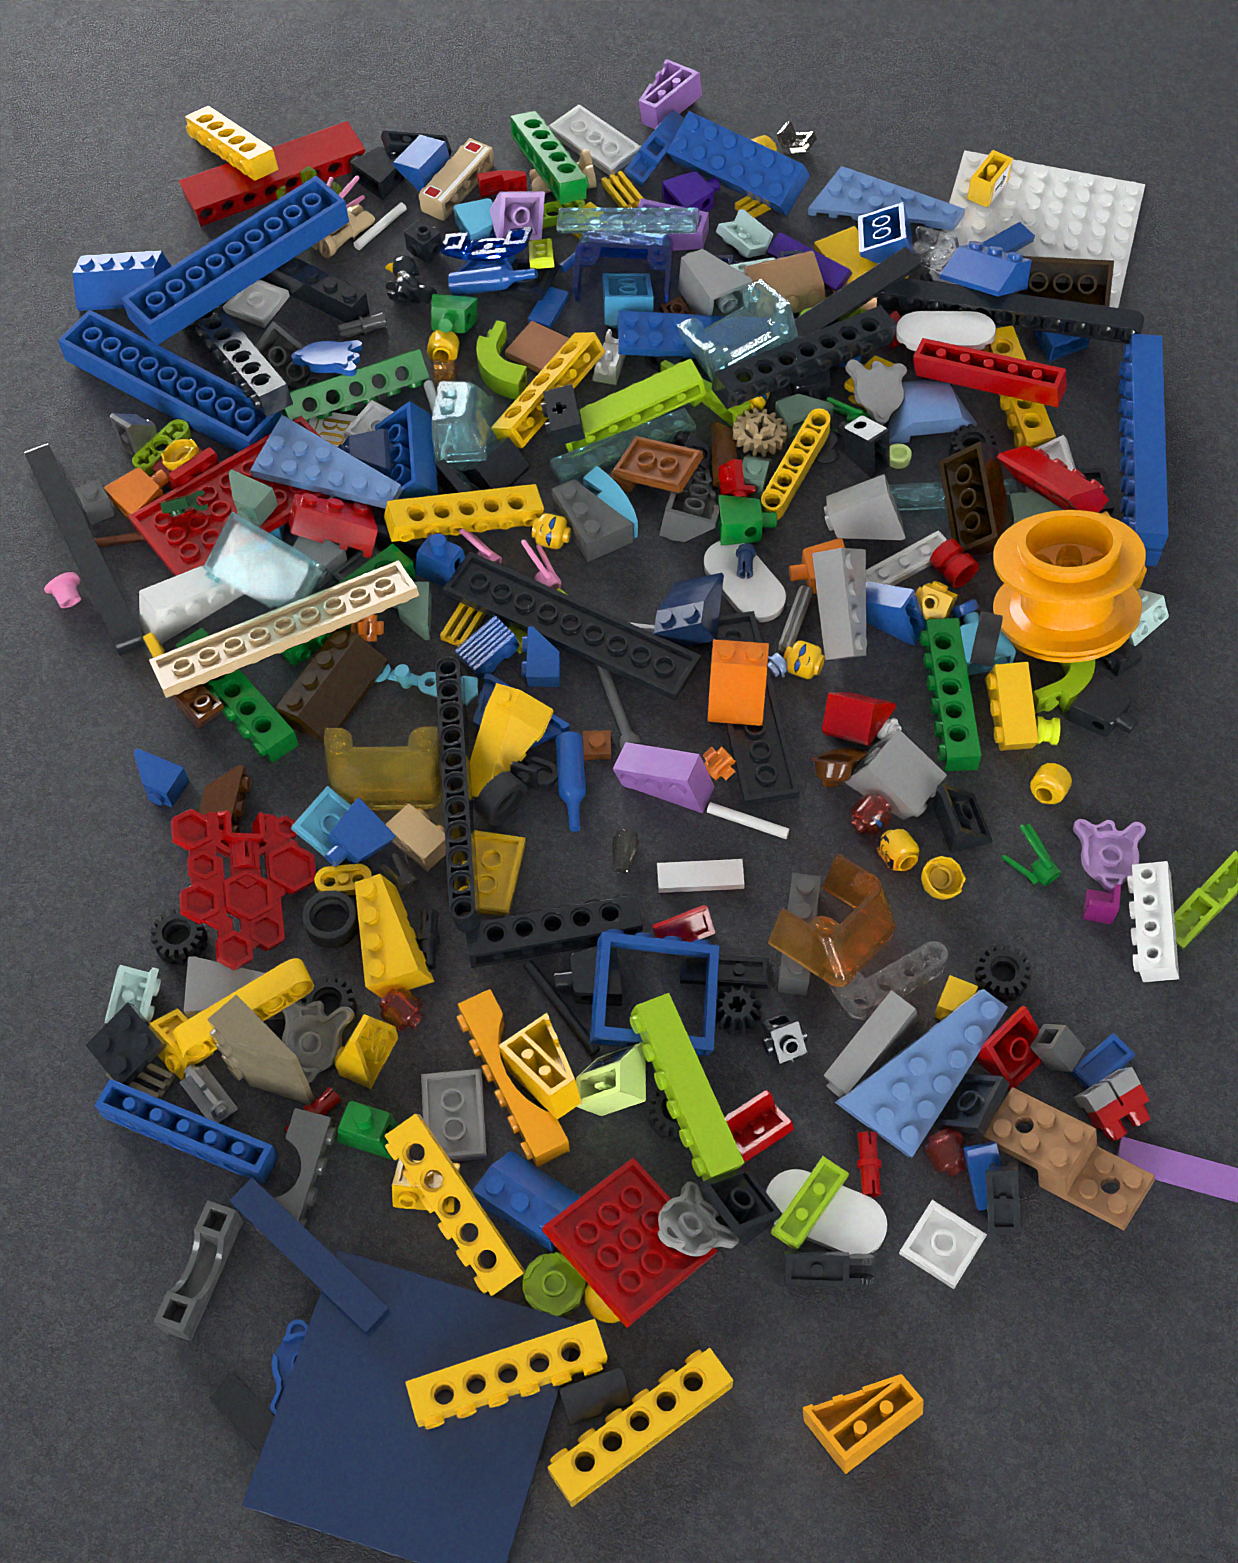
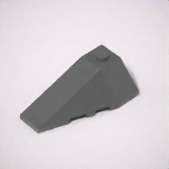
[255,321,339,402]
[659,466,720,542]

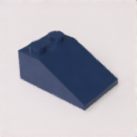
[654,572,724,647]

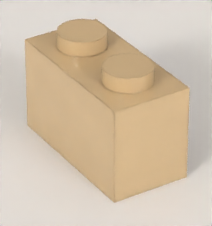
[385,803,446,872]

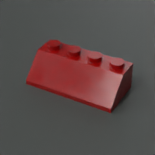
[997,445,1109,513]

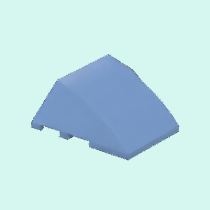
[888,379,977,444]

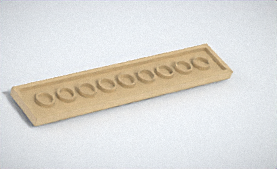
[149,560,419,698]

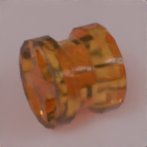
[433,359,456,384]

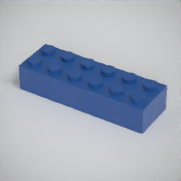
[666,111,810,216]

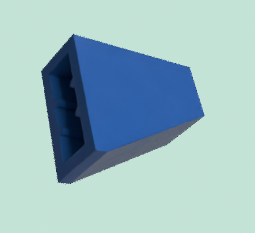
[866,581,926,646]

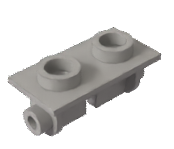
[179,1064,238,1123]

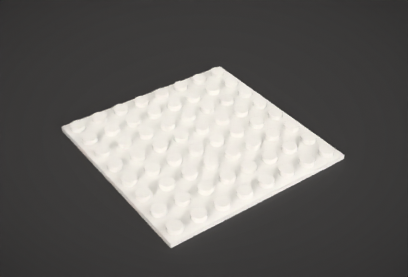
[929,150,1145,308]

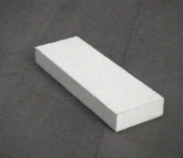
[657,859,744,893]

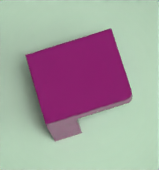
[1083,884,1121,924]

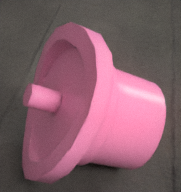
[44,572,81,608]

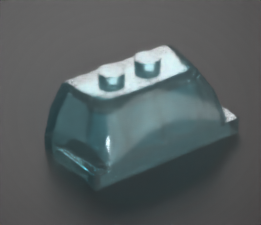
[432,380,494,463]

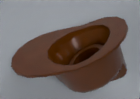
[810,748,867,787]

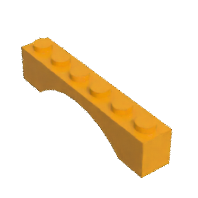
[456,989,570,1167]

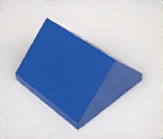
[392,135,450,192]

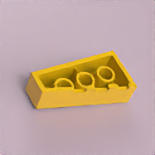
[355,874,434,998]

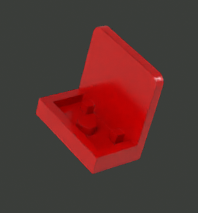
[152,447,219,490]

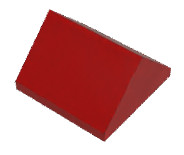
[822,692,896,746]
[976,1006,1042,1090]

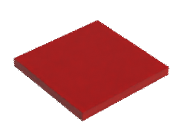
[542,1157,718,1328]

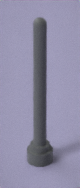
[596,665,643,750]

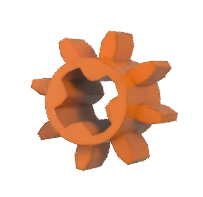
[351,614,384,641]
[702,747,736,780]

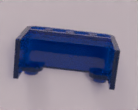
[573,230,674,303]

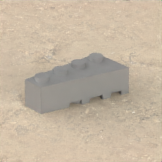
[812,548,867,660]

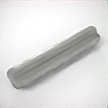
[778,585,813,652]

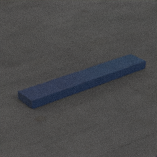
[229,1178,389,1334]

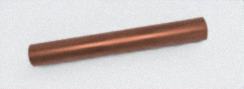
[94,532,146,547]

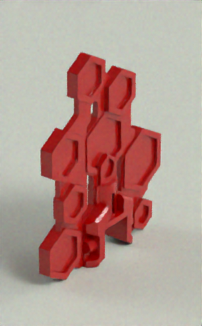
[171,809,316,971]

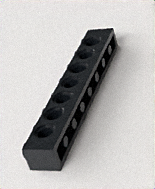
[189,305,293,417]
[711,305,897,409]

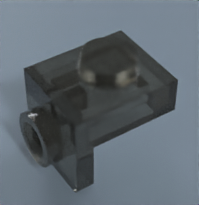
[777,122,817,154]

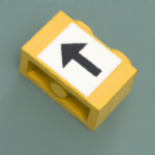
[967,150,1014,208]

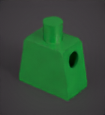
[431,294,478,333]
[717,495,777,546]
[337,1101,399,1160]

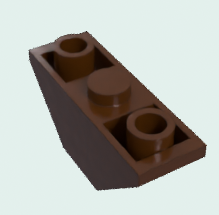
[171,684,224,729]
[199,765,251,833]

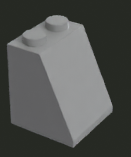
[678,249,752,317]
[824,474,905,540]
[844,729,947,820]

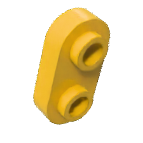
[315,864,372,895]

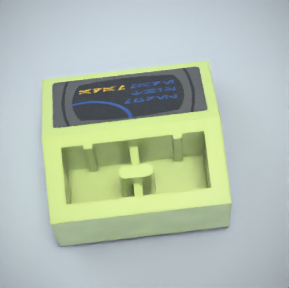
[576,1042,646,1116]

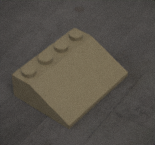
[207,995,315,1105]

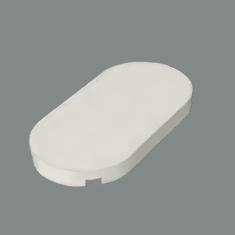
[896,311,996,351]
[704,541,786,622]
[766,1169,887,1255]

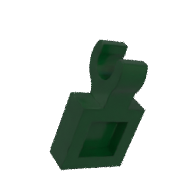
[160,490,209,517]

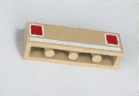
[419,138,494,221]

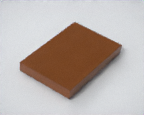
[612,436,703,493]

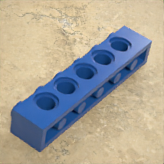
[94,1079,279,1185]

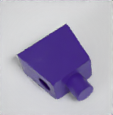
[662,171,720,212]

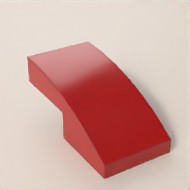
[477,170,527,198]

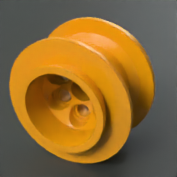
[993,510,1146,663]

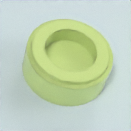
[890,444,912,469]

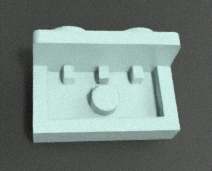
[716,209,773,258]
[1128,589,1169,646]
[104,965,161,1023]

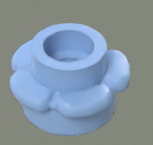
[768,653,788,678]

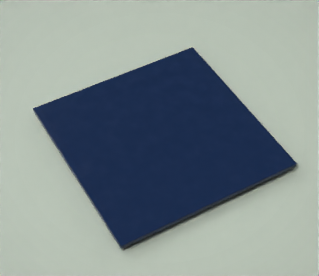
[242,1249,579,1563]

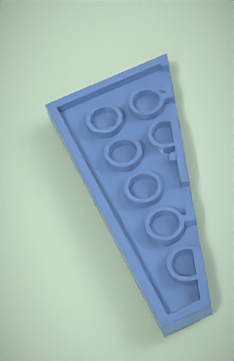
[808,166,965,230]

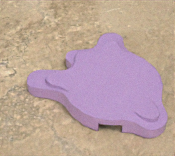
[1073,819,1146,892]

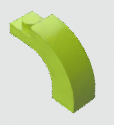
[476,321,528,400]
[1033,659,1095,714]

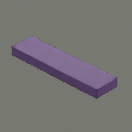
[1116,1137,1238,1203]

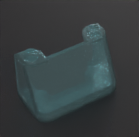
[677,279,798,381]
[203,512,329,610]

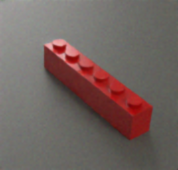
[913,338,1067,408]

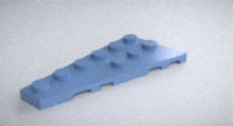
[250,415,402,509]
[835,989,1008,1157]

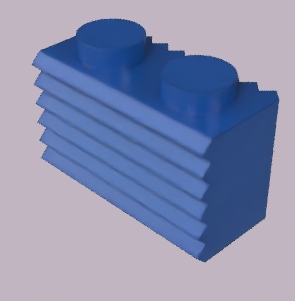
[455,615,519,679]

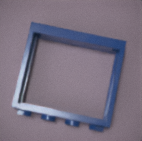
[590,929,719,1057]

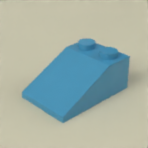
[602,273,653,328]

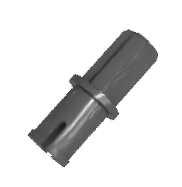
[338,312,387,338]

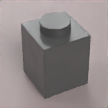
[75,479,115,525]
[1030,1023,1086,1072]

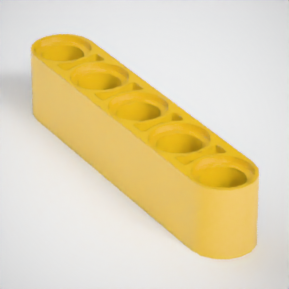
[761,408,830,520]
[173,958,314,1062]

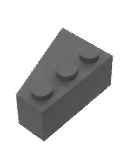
[552,479,633,562]

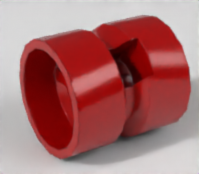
[929,539,979,588]

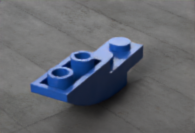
[624,110,685,187]

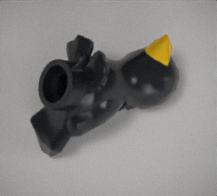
[385,255,437,306]

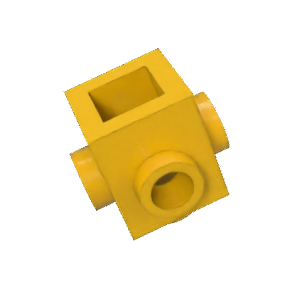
[915,581,958,620]

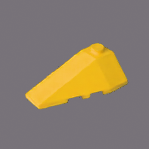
[470,683,554,798]
[334,1014,399,1089]

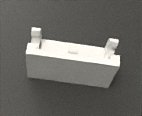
[592,329,626,385]

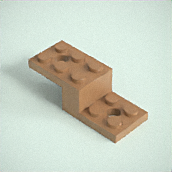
[981,1087,1155,1230]

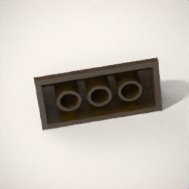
[1014,256,1114,307]
[938,442,1012,555]
[276,627,389,744]

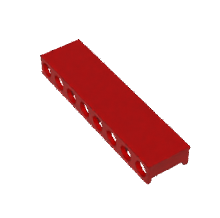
[178,121,365,227]

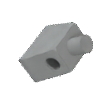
[286,536,347,591]

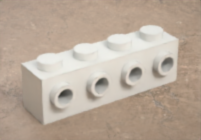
[1127,861,1179,982]

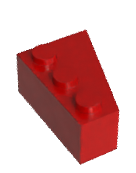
[288,493,378,558]

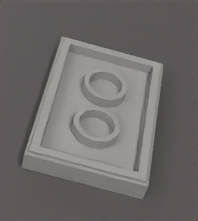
[421,1069,487,1162]

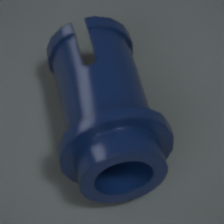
[736,543,756,579]

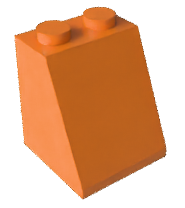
[707,639,769,726]

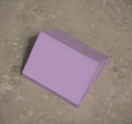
[489,191,545,241]

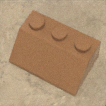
[744,251,825,319]

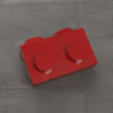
[724,1090,794,1163]

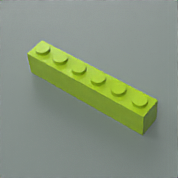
[565,359,706,457]
[630,993,744,1181]

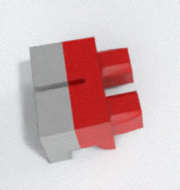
[1073,1067,1151,1141]

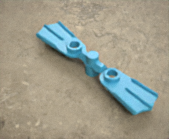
[375,664,478,707]

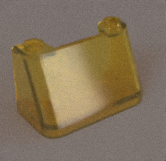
[324,727,442,810]

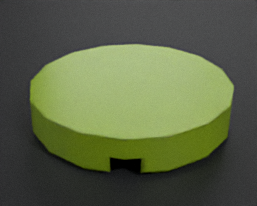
[523,1252,586,1317]

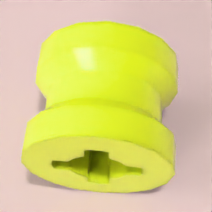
[1036,716,1060,745]

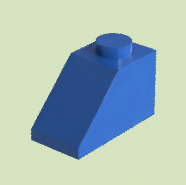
[133,748,189,807]

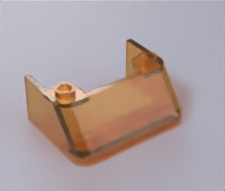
[768,853,896,987]

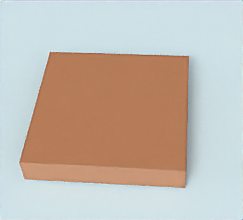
[505,321,570,373]

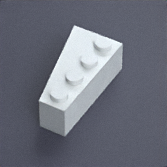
[139,554,249,644]

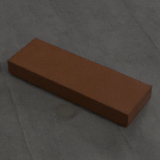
[711,421,737,488]

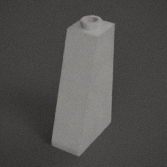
[184,957,302,1020]
[823,990,919,1098]

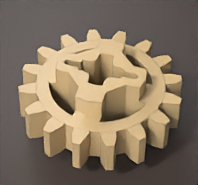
[732,408,787,457]

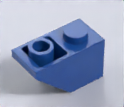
[521,627,561,687]

